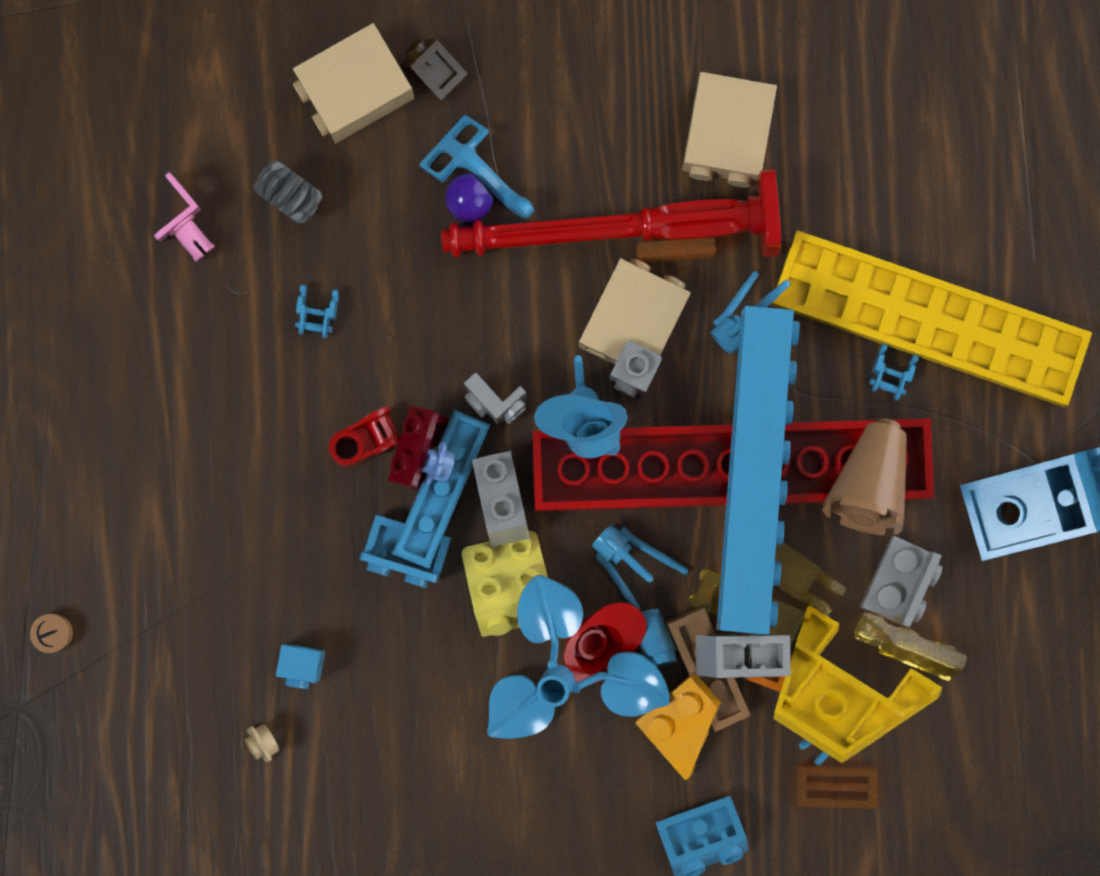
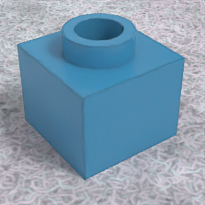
[276,644,325,689]

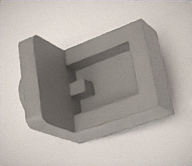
[609,341,662,398]

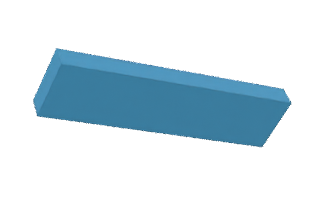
[392,409,490,570]

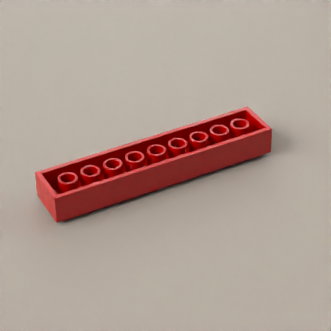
[533,418,935,512]

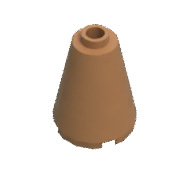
[822,418,907,535]

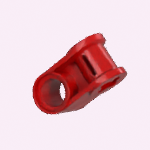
[328,406,401,468]

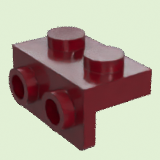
[387,406,450,491]

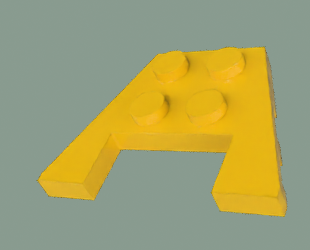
[774,605,943,763]

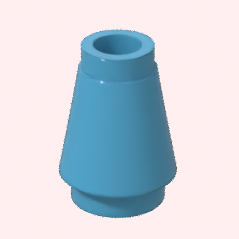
[639,608,678,668]

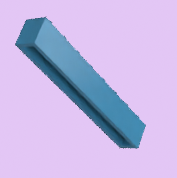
[716,306,800,635]

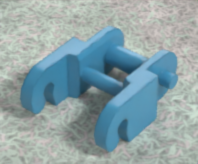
[295,285,339,338]
[869,343,919,401]

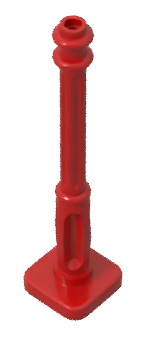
[441,169,781,258]

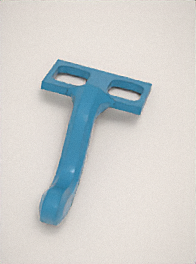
[419,115,535,219]

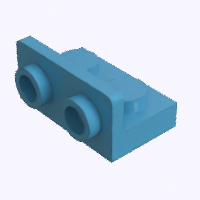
[656,796,749,876]

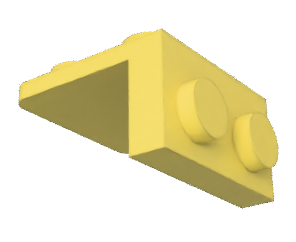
[462,531,548,637]

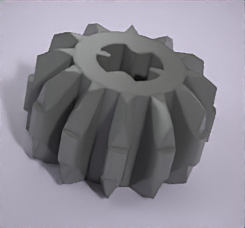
[254,161,322,223]

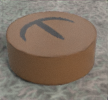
[30,614,73,653]

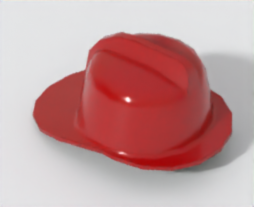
[563,602,647,684]

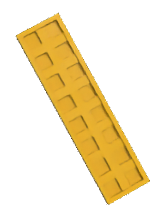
[770,230,1092,407]

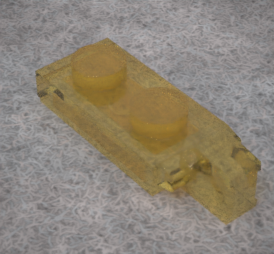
[853,612,968,681]

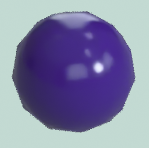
[445,173,493,222]

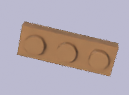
[666,606,751,732]

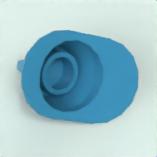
[534,394,628,458]

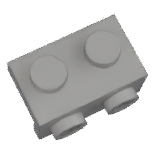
[464,373,527,426]

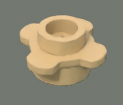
[245,724,280,763]

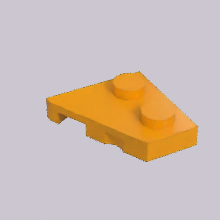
[635,672,721,780]

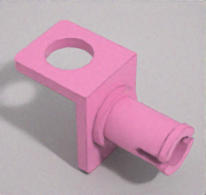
[154,172,215,262]

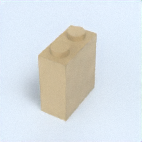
[293,23,415,144]
[682,72,777,187]
[578,258,691,365]

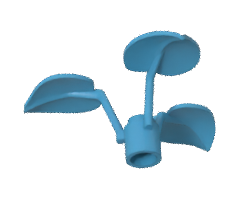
[487,575,670,739]

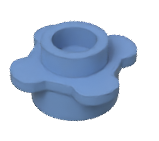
[422,442,455,485]

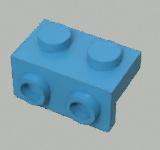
[359,515,451,588]

